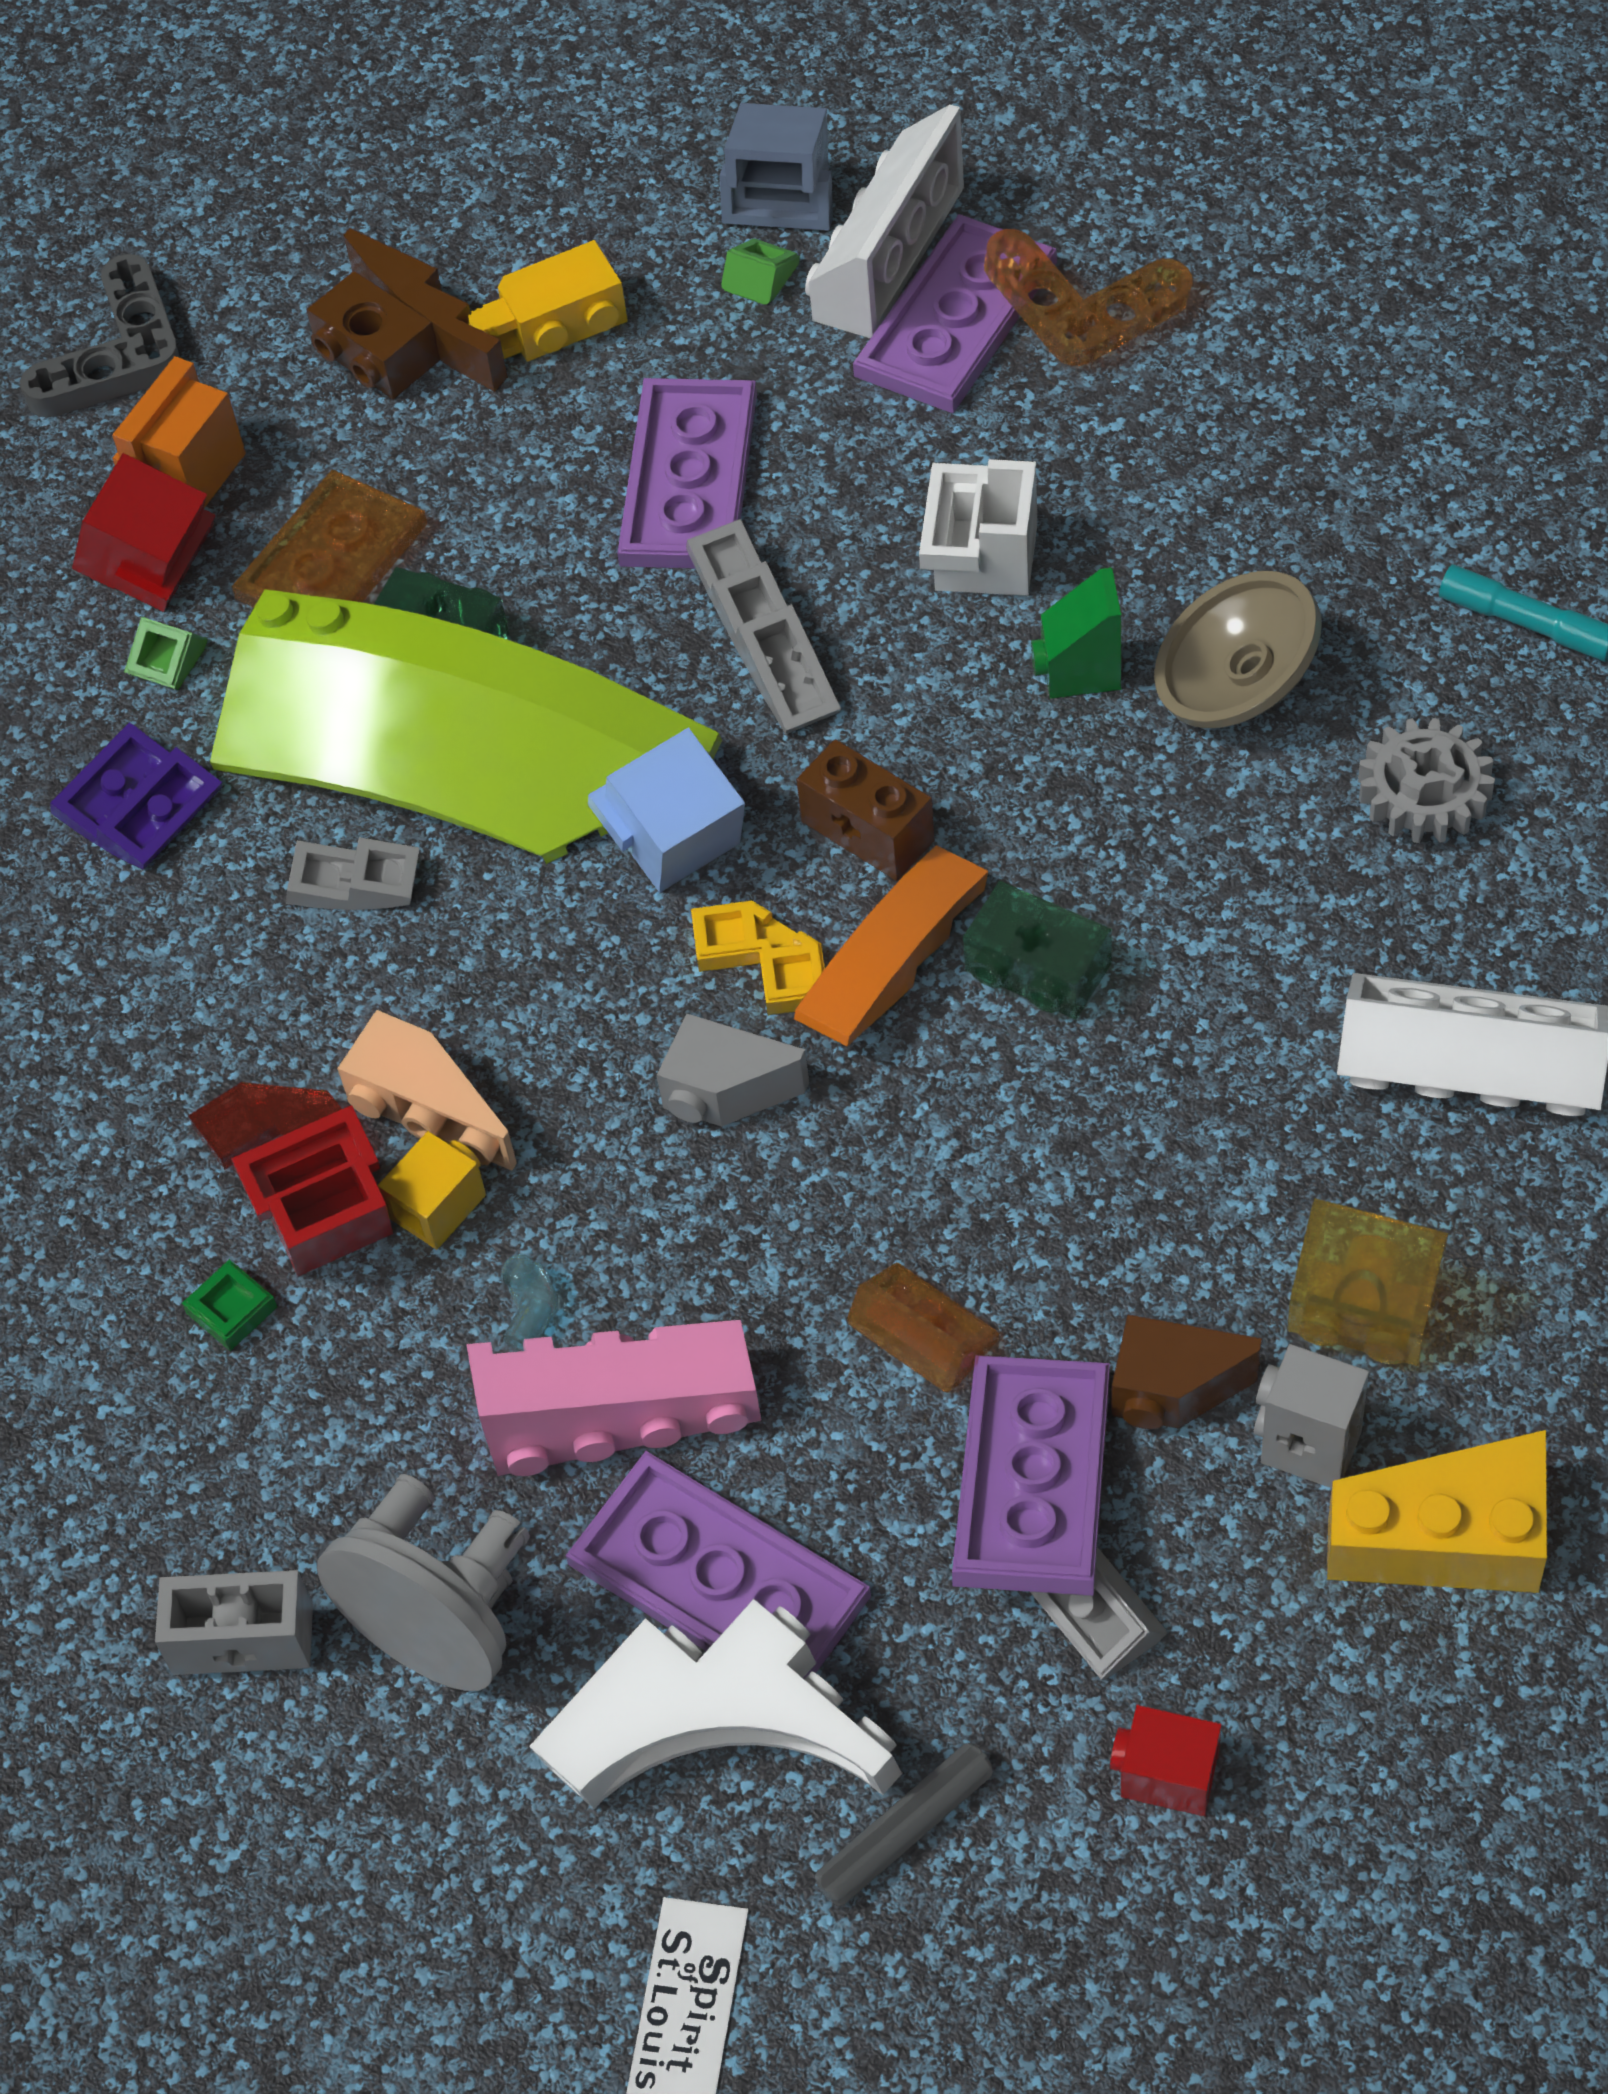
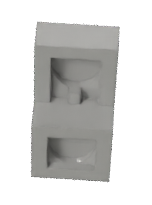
[286,837,419,910]

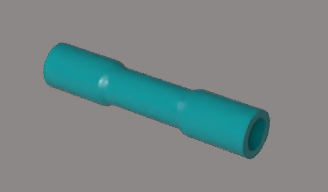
[1439,564,1608,662]

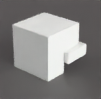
[919,459,1037,596]

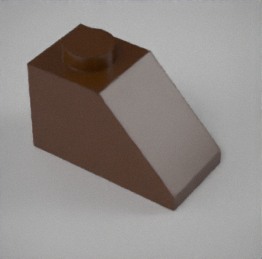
[1112,1314,1262,1429]

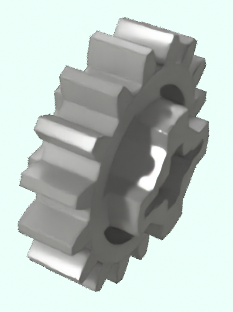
[1358,718,1495,843]

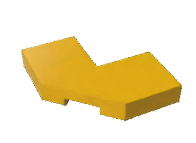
[691,900,825,1015]

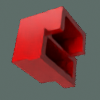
[72,453,216,612]
[231,1105,393,1277]

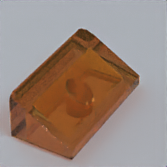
[847,1262,1000,1393]

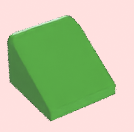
[721,238,800,304]
[124,617,208,690]

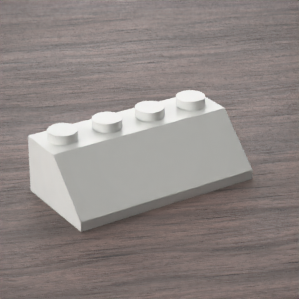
[805,105,964,338]
[1337,973,1608,1116]

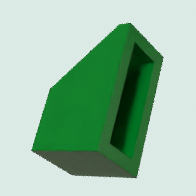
[1031,567,1121,699]

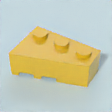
[1327,1430,1547,1593]

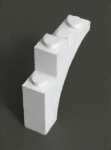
[529,1599,902,1810]

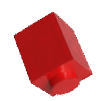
[1110,1705,1222,1817]

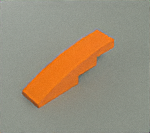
[794,845,989,1047]

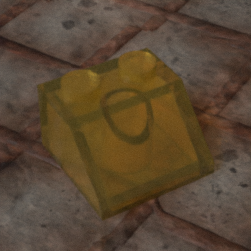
[1287,1198,1448,1366]

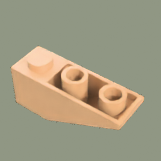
[337,1010,517,1171]

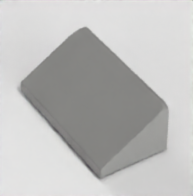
[1030,1547,1168,1680]

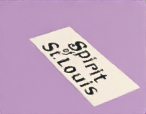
[626,1897,748,2094]

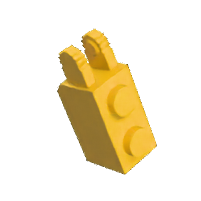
[468,240,628,362]

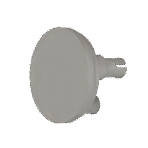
[317,1474,530,1691]

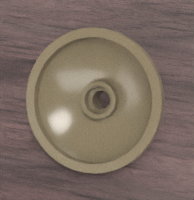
[1154,571,1322,728]

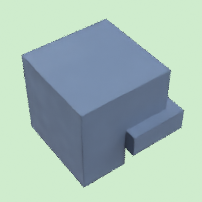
[720,103,833,230]

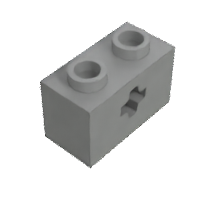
[1254,1344,1369,1488]
[155,1570,313,1675]

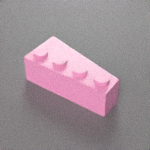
[466,1320,761,1476]

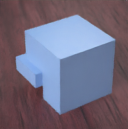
[588,727,745,893]

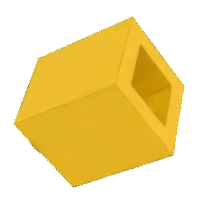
[378,1131,486,1250]

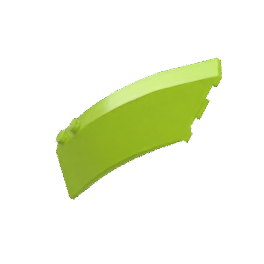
[210,589,722,864]

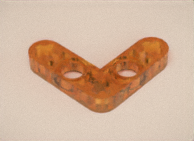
[984,229,1193,366]

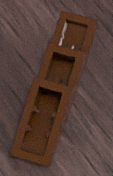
[343,228,508,392]

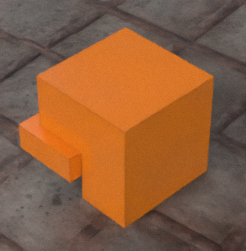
[112,356,246,509]

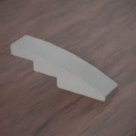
[686,519,841,734]

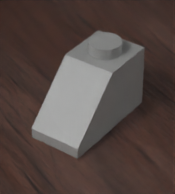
[657,1013,809,1127]

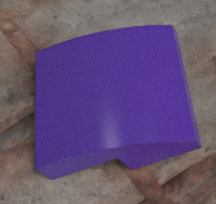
[50,722,222,870]

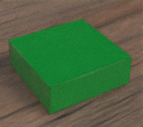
[182,1259,278,1351]

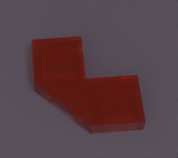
[188,1082,342,1170]

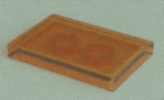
[232,469,428,608]

